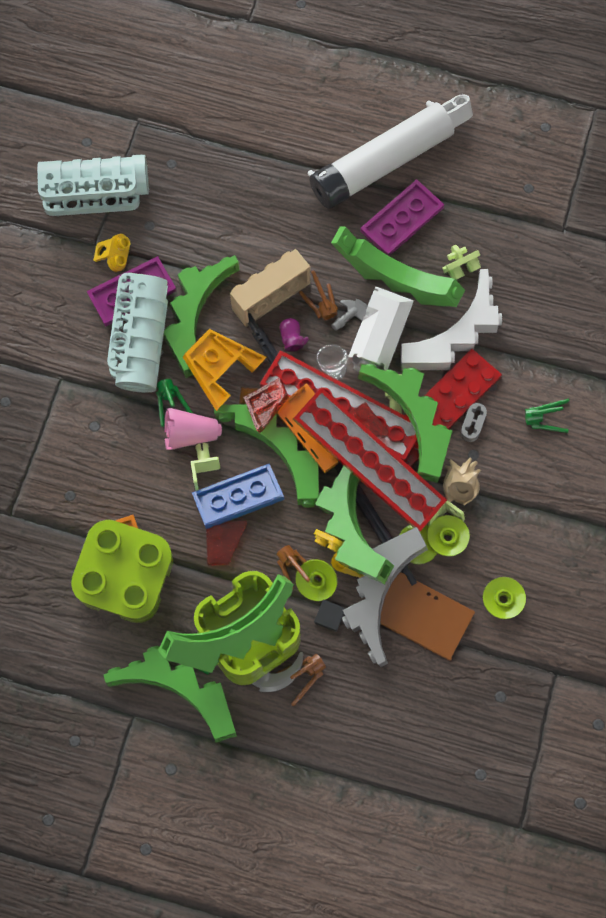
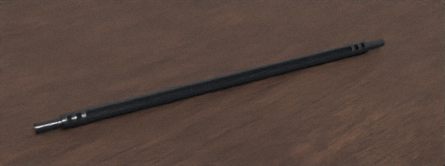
[248,313,417,586]

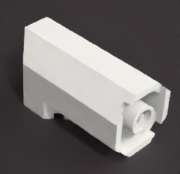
[347,287,414,372]

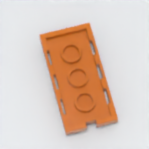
[274,383,338,473]

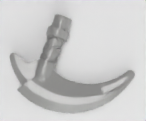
[331,299,368,331]
[252,652,303,692]

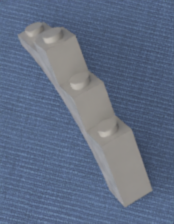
[342,527,428,667]

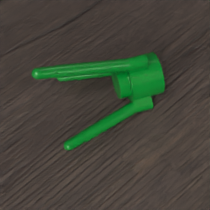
[156,379,193,427]
[525,399,570,433]

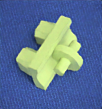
[442,245,481,280]

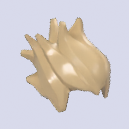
[443,458,481,505]

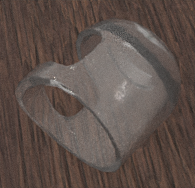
[317,345,347,380]

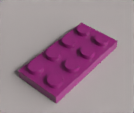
[360,179,444,256]
[87,256,177,327]

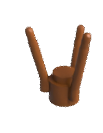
[299,270,338,320]
[276,545,321,589]
[276,654,326,706]

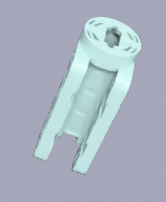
[38,155,149,216]
[107,273,168,392]

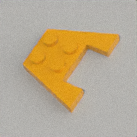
[183,329,266,411]

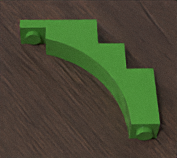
[331,227,465,307]
[214,404,319,507]

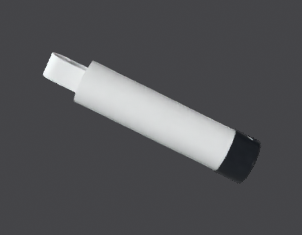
[308,95,473,209]

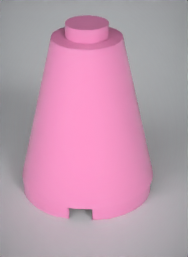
[164,408,222,450]

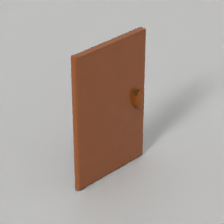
[380,572,475,661]

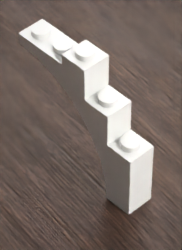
[401,269,502,370]

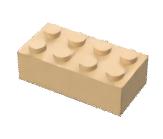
[230,249,310,327]

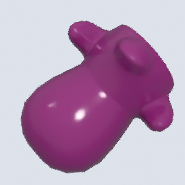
[279,318,309,351]

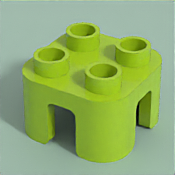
[71,520,173,623]
[194,571,301,685]

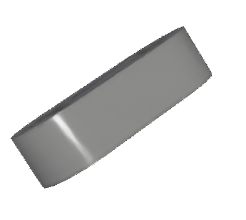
[461,403,487,442]

